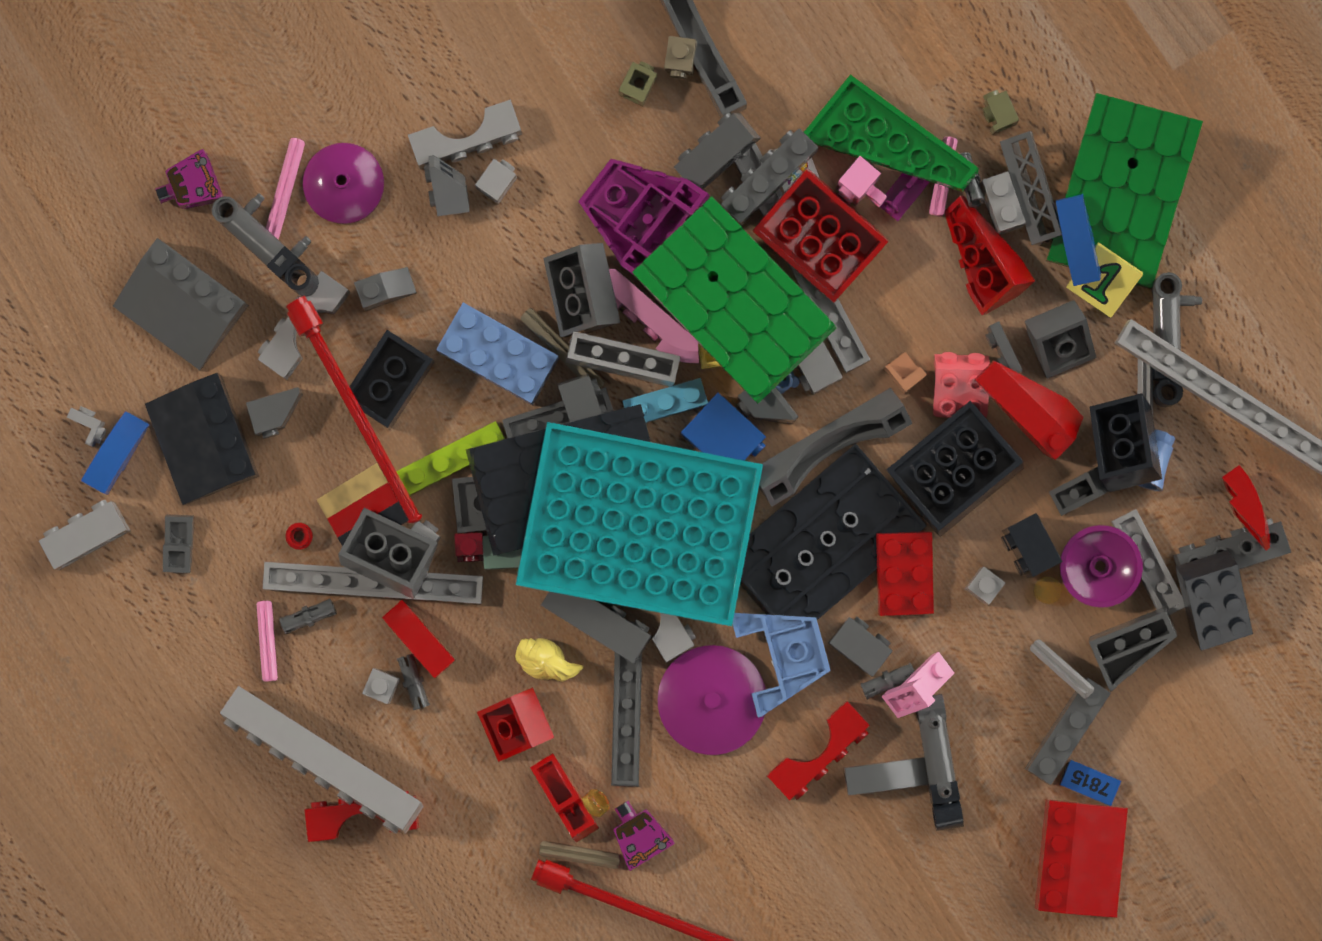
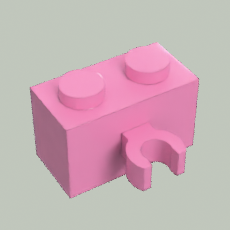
[836,156,887,207]

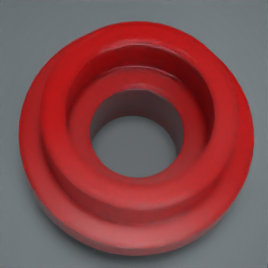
[285,523,313,550]

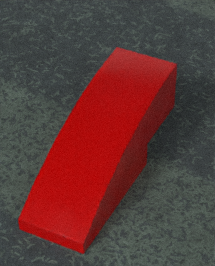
[1222,465,1270,551]
[382,599,456,678]
[530,753,599,843]

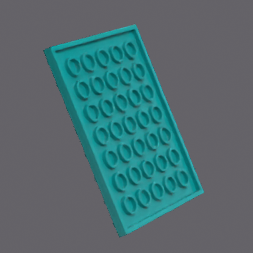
[515,422,763,626]

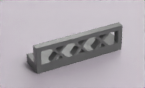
[1000,131,1062,245]

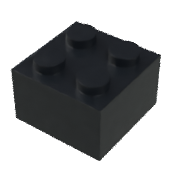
[1001,513,1062,578]

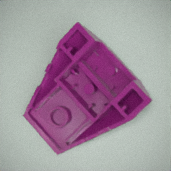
[578,159,709,275]

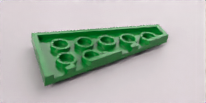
[804,74,979,192]

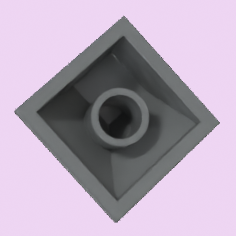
[737,387,798,424]

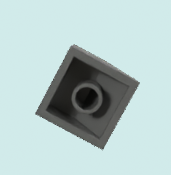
[1024,300,1097,379]

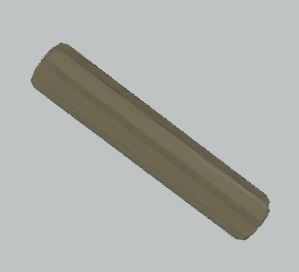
[539,841,620,869]

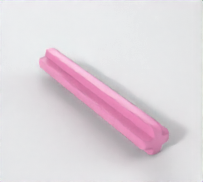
[266,138,305,240]

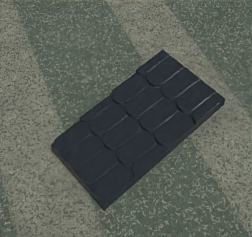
[465,404,651,556]
[740,443,927,620]

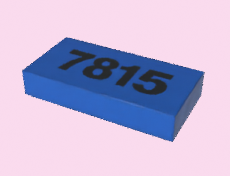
[1059,760,1121,806]

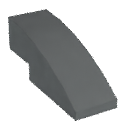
[844,757,928,796]

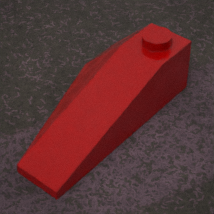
[944,195,1035,315]
[974,360,1084,460]

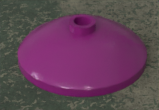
[303,143,384,224]
[1060,525,1143,607]

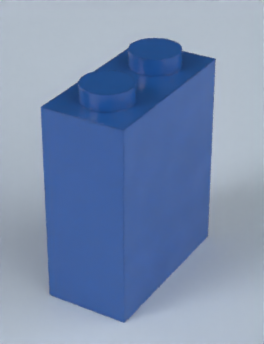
[681,393,766,461]

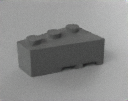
[1089,606,1177,692]

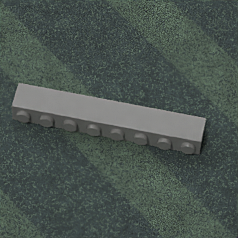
[220,686,424,834]

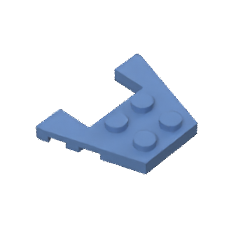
[733,613,831,717]

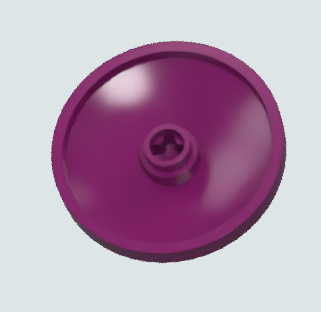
[657,645,765,755]

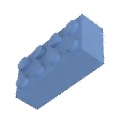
[436,302,559,406]

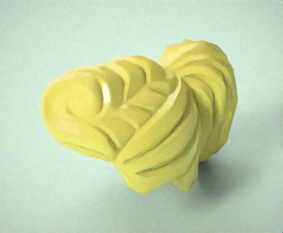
[515,638,583,682]

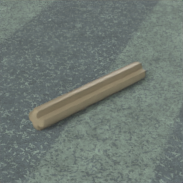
[521,308,605,389]

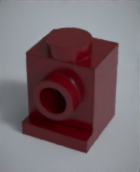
[455,533,484,562]

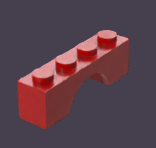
[766,701,870,801]
[304,791,419,842]

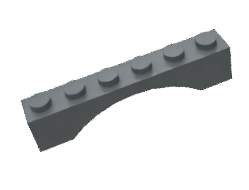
[660,0,747,118]
[759,388,913,507]

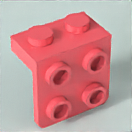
[933,352,990,418]

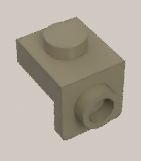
[664,36,697,79]

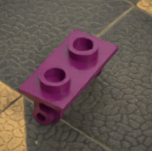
[880,173,930,221]

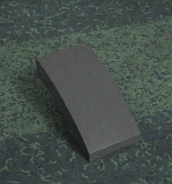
[163,514,194,573]

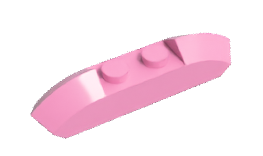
[609,269,699,363]

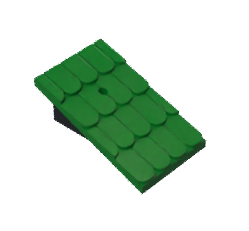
[1046,93,1203,289]
[632,196,837,404]

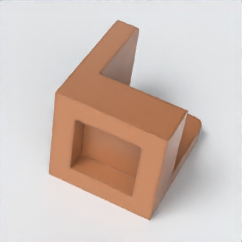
[884,353,927,394]

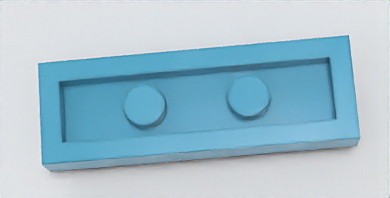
[622,378,708,423]

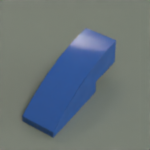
[1056,194,1101,286]
[81,411,150,495]

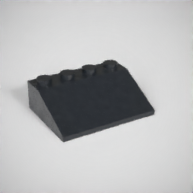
[145,373,259,505]
[886,401,1024,537]

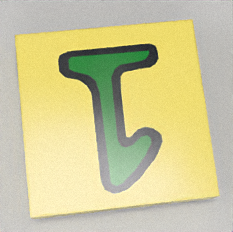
[1066,242,1143,318]

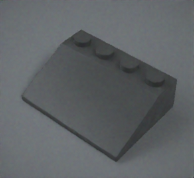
[113,238,249,370]

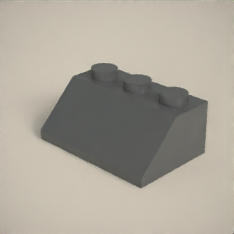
[338,508,438,600]

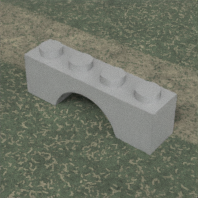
[408,99,522,170]
[258,271,350,380]
[652,613,696,662]

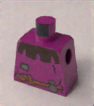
[155,149,224,209]
[613,801,675,871]

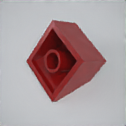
[477,687,554,762]

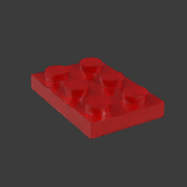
[876,531,934,616]

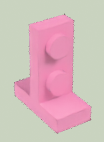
[882,652,954,718]

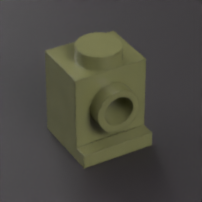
[618,61,657,107]
[982,90,1019,135]

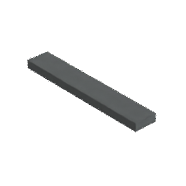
[611,622,643,786]

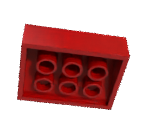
[752,167,888,303]
[1034,799,1128,918]

